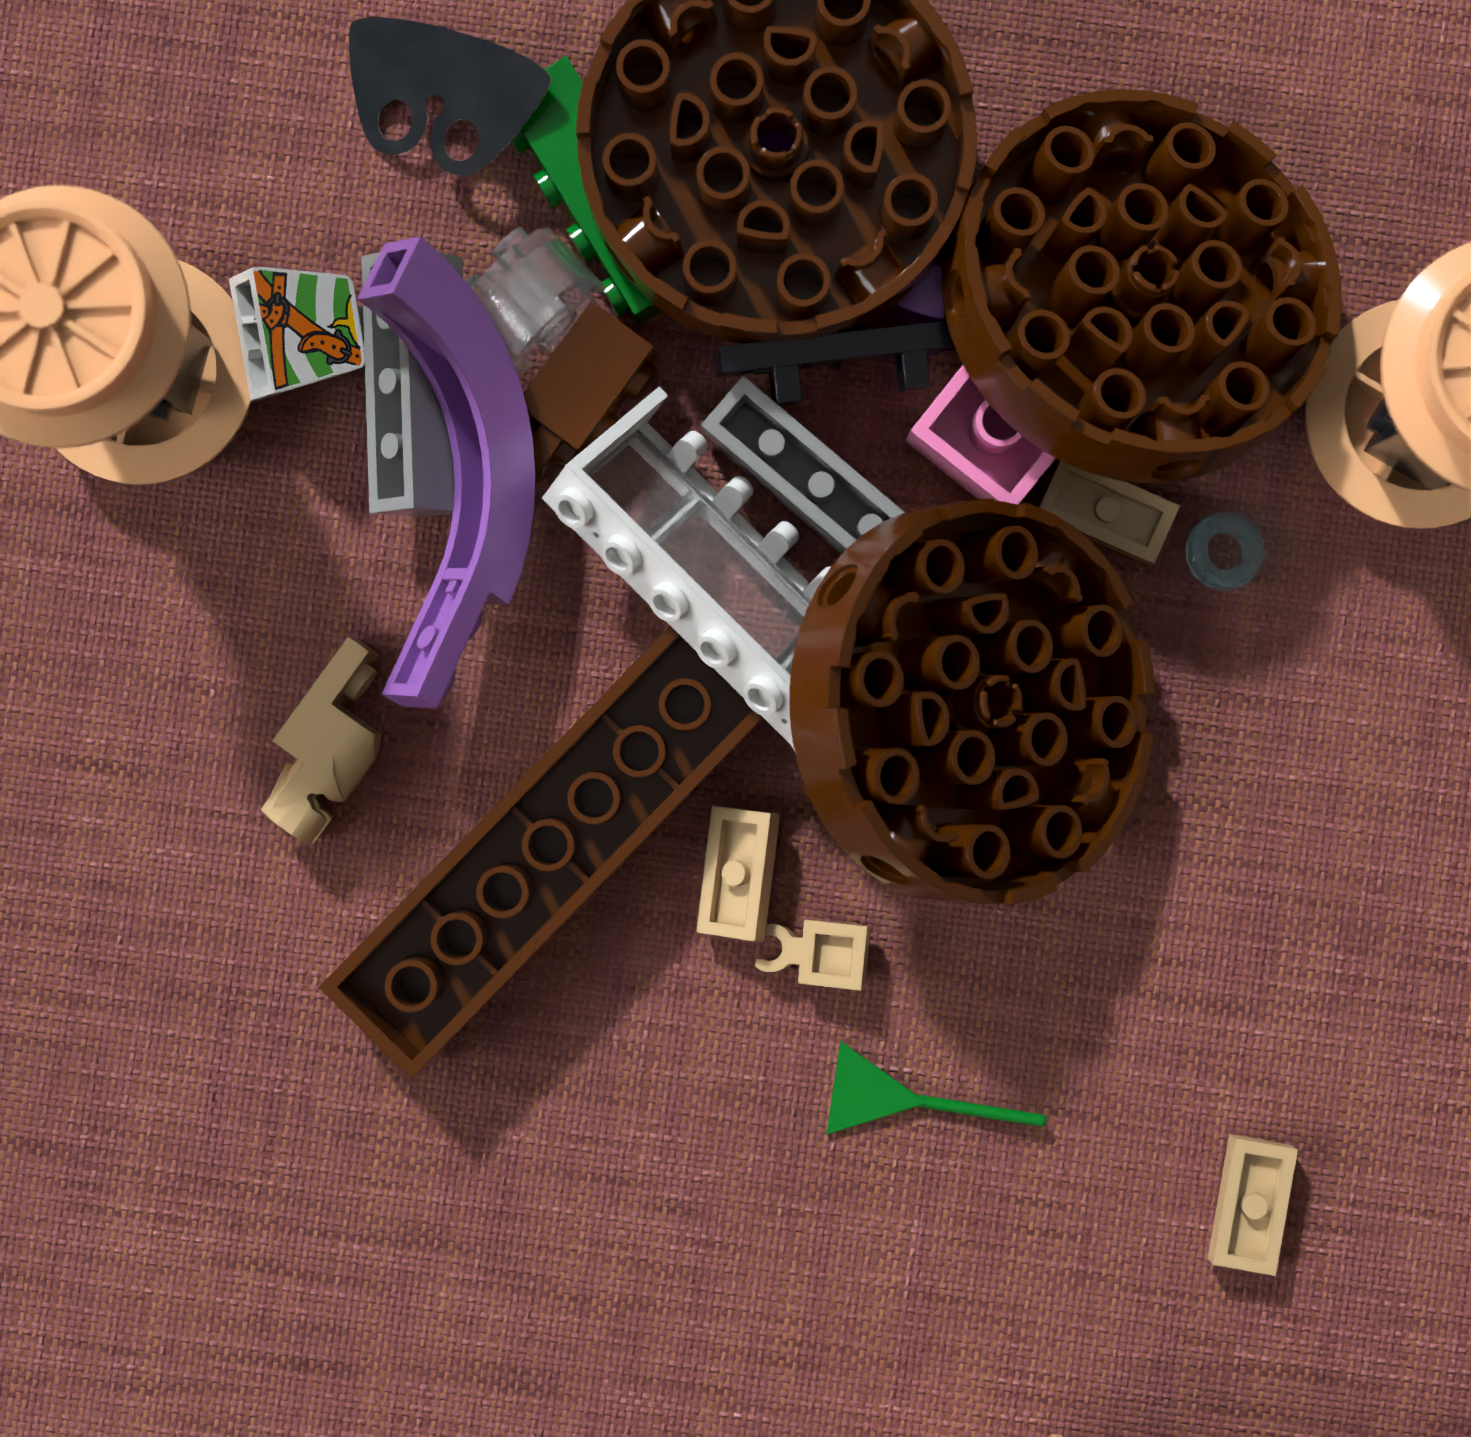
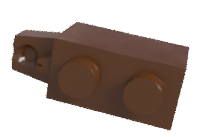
[523,301,658,483]

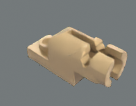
[261,636,382,845]

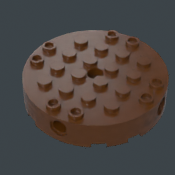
[576,0,978,344]
[942,89,1342,483]
[789,498,1155,904]

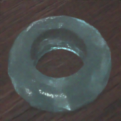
[1185,512,1265,591]

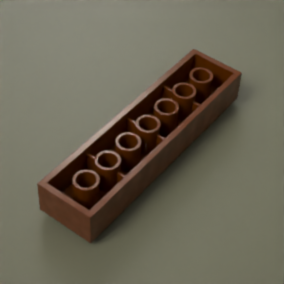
[318,626,763,1079]

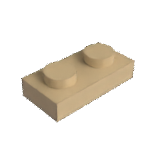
[1038,460,1180,566]
[696,806,780,942]
[1207,1134,1298,1276]

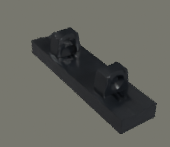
[713,321,956,406]

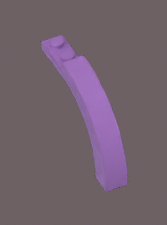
[357,236,535,709]

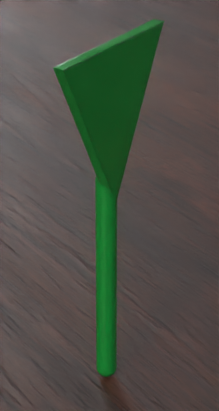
[826,1040,1047,1135]

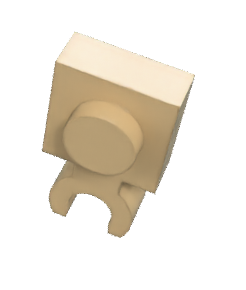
[755,920,871,991]

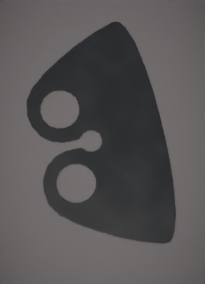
[349,17,552,176]

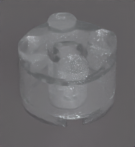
[465,227,605,375]

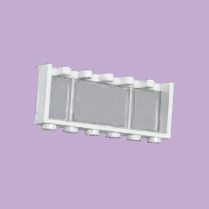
[542,387,830,751]

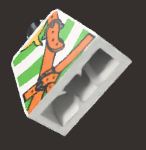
[229,267,365,401]

